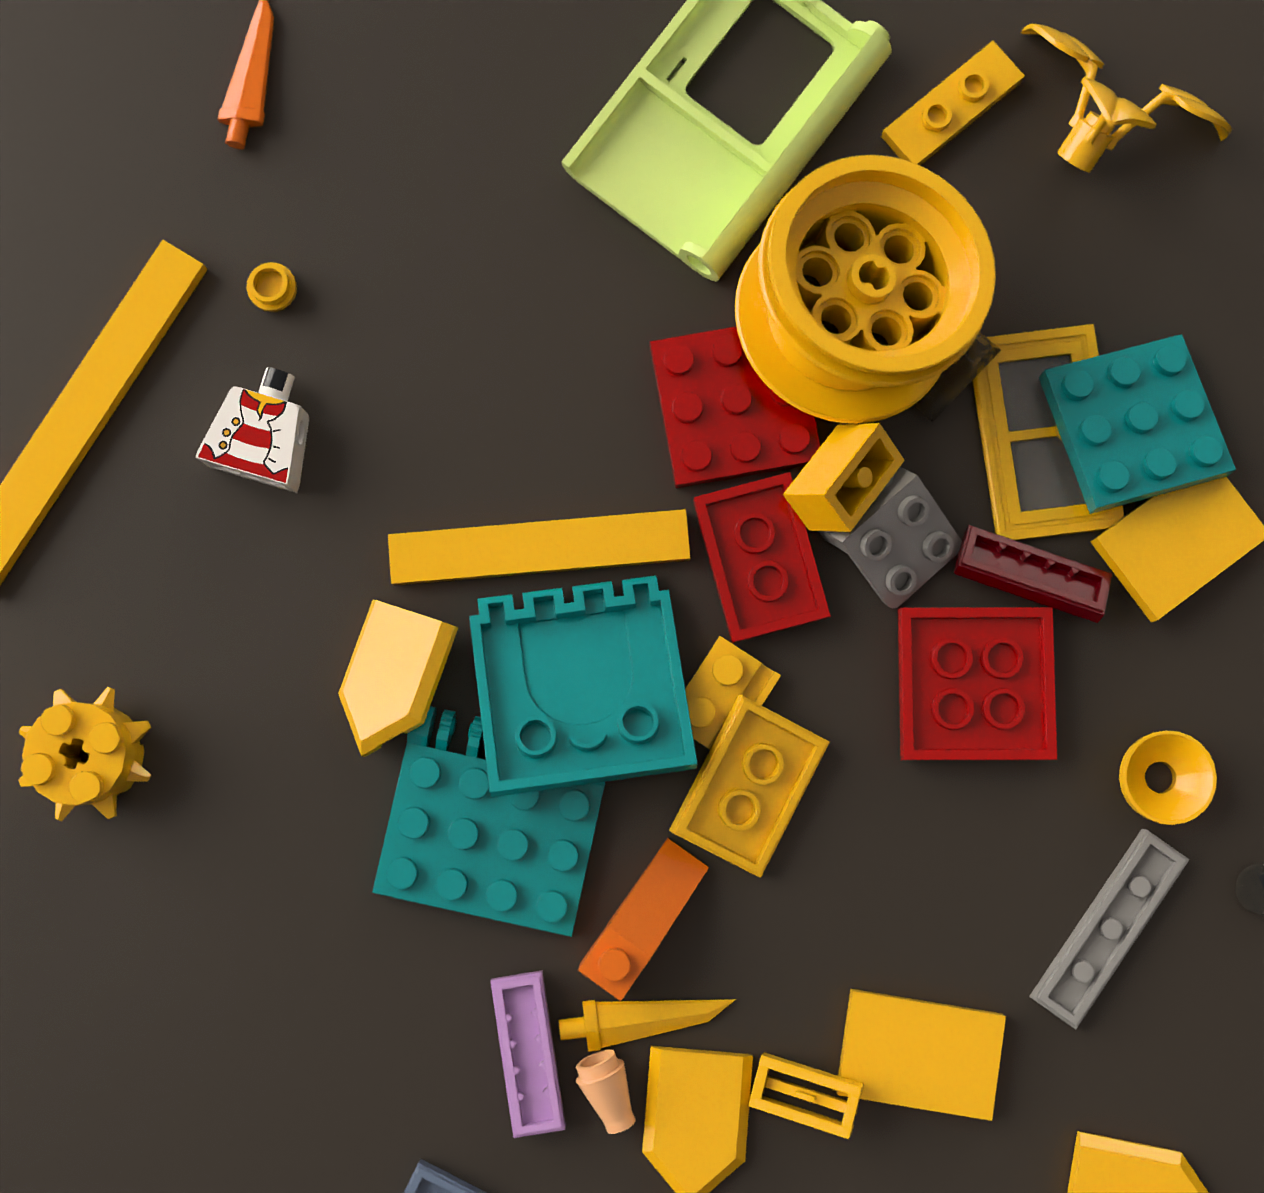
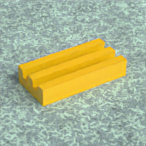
[748,1052,864,1139]

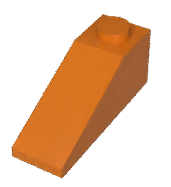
[578,838,709,1001]

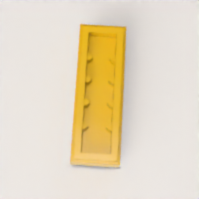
[881,41,1025,166]

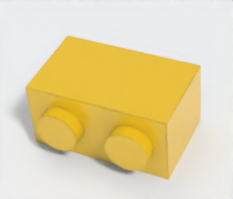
[783,423,905,532]

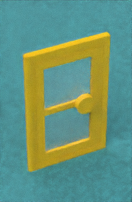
[968,324,1124,541]

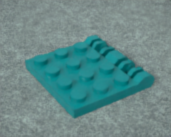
[372,706,606,937]

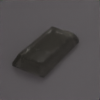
[913,332,1001,422]

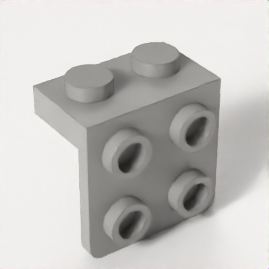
[818,467,962,608]

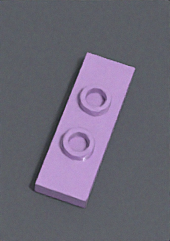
[490,970,566,1138]

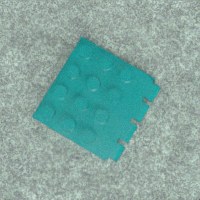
[469,575,697,797]

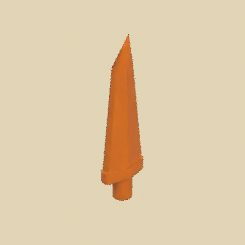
[218,0,274,149]

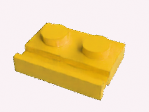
[685,636,781,750]

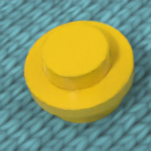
[247,262,297,312]

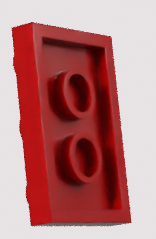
[693,472,831,644]

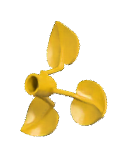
[1021,23,1232,173]

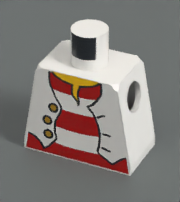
[195,367,309,493]

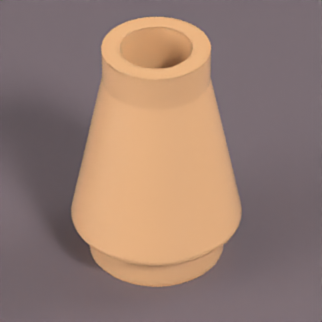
[576,1049,636,1134]

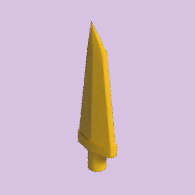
[559,999,736,1052]

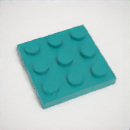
[1039,334,1236,514]

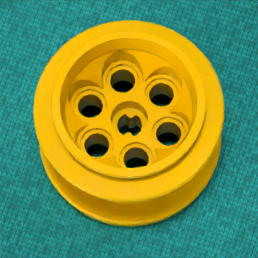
[735,155,995,424]

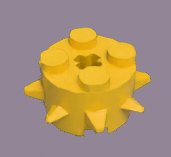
[18,687,151,821]

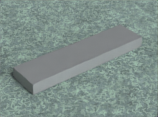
[1029,829,1190,1029]

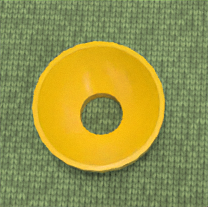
[1119,730,1217,825]

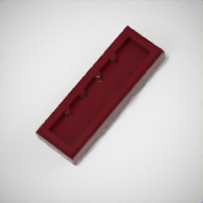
[953,525,1112,623]

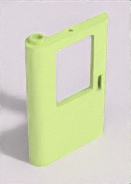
[561,0,892,281]

